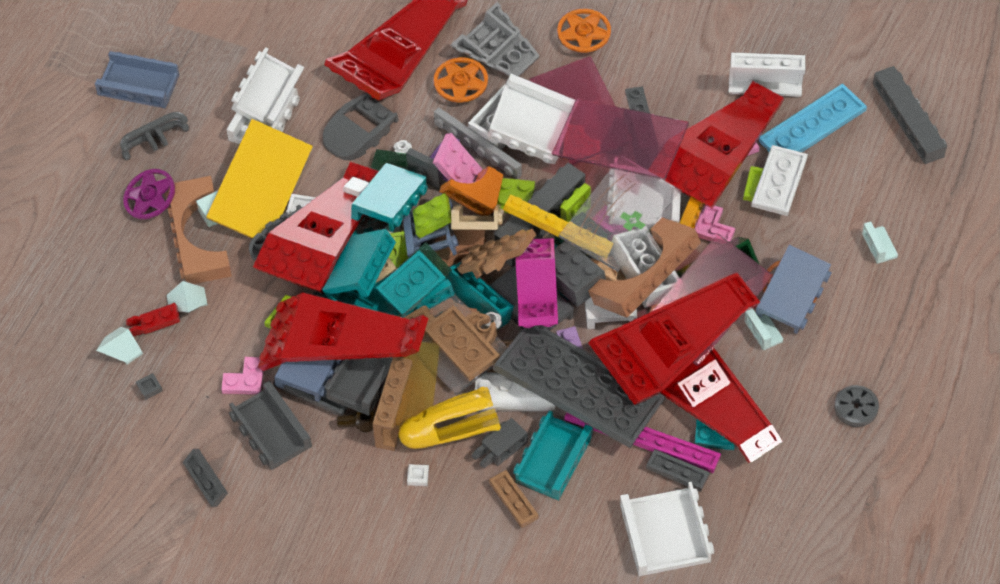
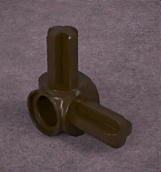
[337,409,375,433]

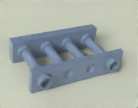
[403,193,459,259]

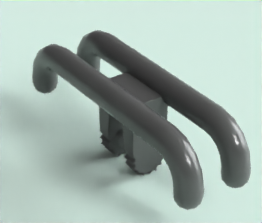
[120,112,189,160]

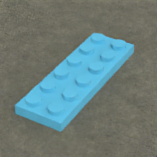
[759,84,867,152]

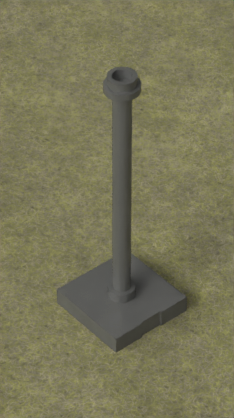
[374,148,443,231]

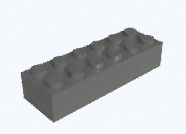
[494,163,585,267]

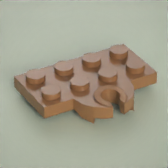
[457,229,536,278]
[425,305,500,382]

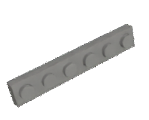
[434,107,522,179]

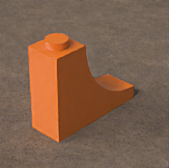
[439,166,503,216]

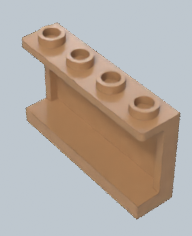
[373,357,415,451]

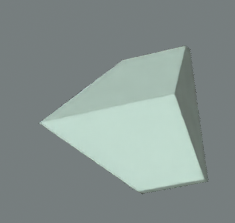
[167,281,208,312]
[96,327,143,364]

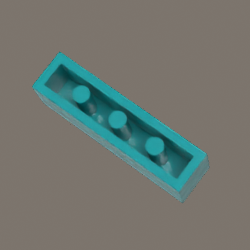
[445,262,514,329]

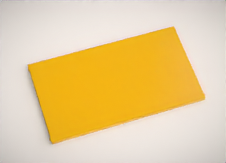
[206,119,313,239]

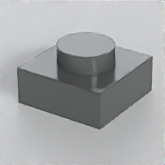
[136,373,163,400]

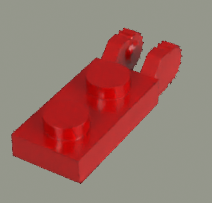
[126,303,180,337]

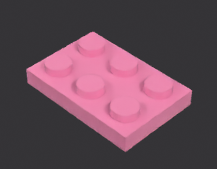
[433,133,482,183]

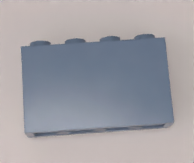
[95,51,180,109]
[755,245,832,334]
[275,360,343,402]

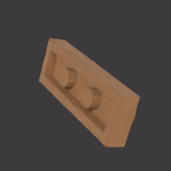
[489,470,539,528]

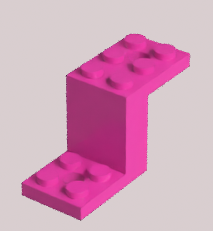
[516,238,558,328]

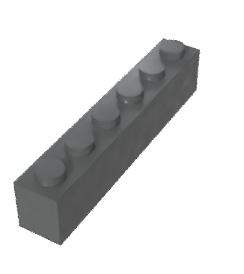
[873,66,947,164]

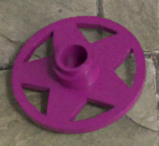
[123,169,175,220]

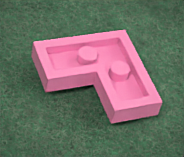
[695,205,735,245]
[221,357,264,395]

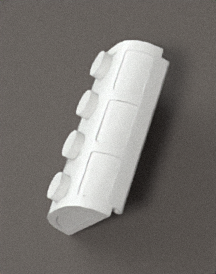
[475,372,555,412]

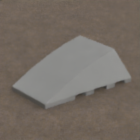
[450,2,539,77]

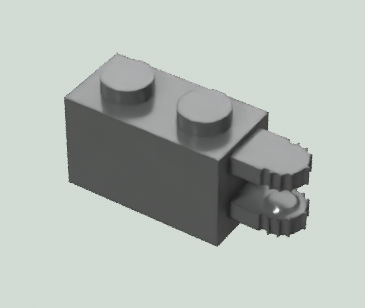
[471,418,528,468]

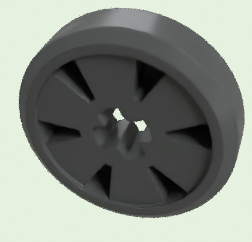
[834,385,879,427]

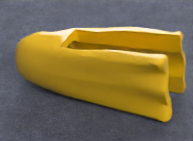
[398,386,501,449]

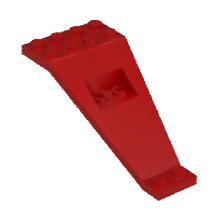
[324,0,468,100]
[648,81,784,209]
[253,161,379,294]
[588,273,760,405]
[258,293,429,371]
[661,344,782,463]

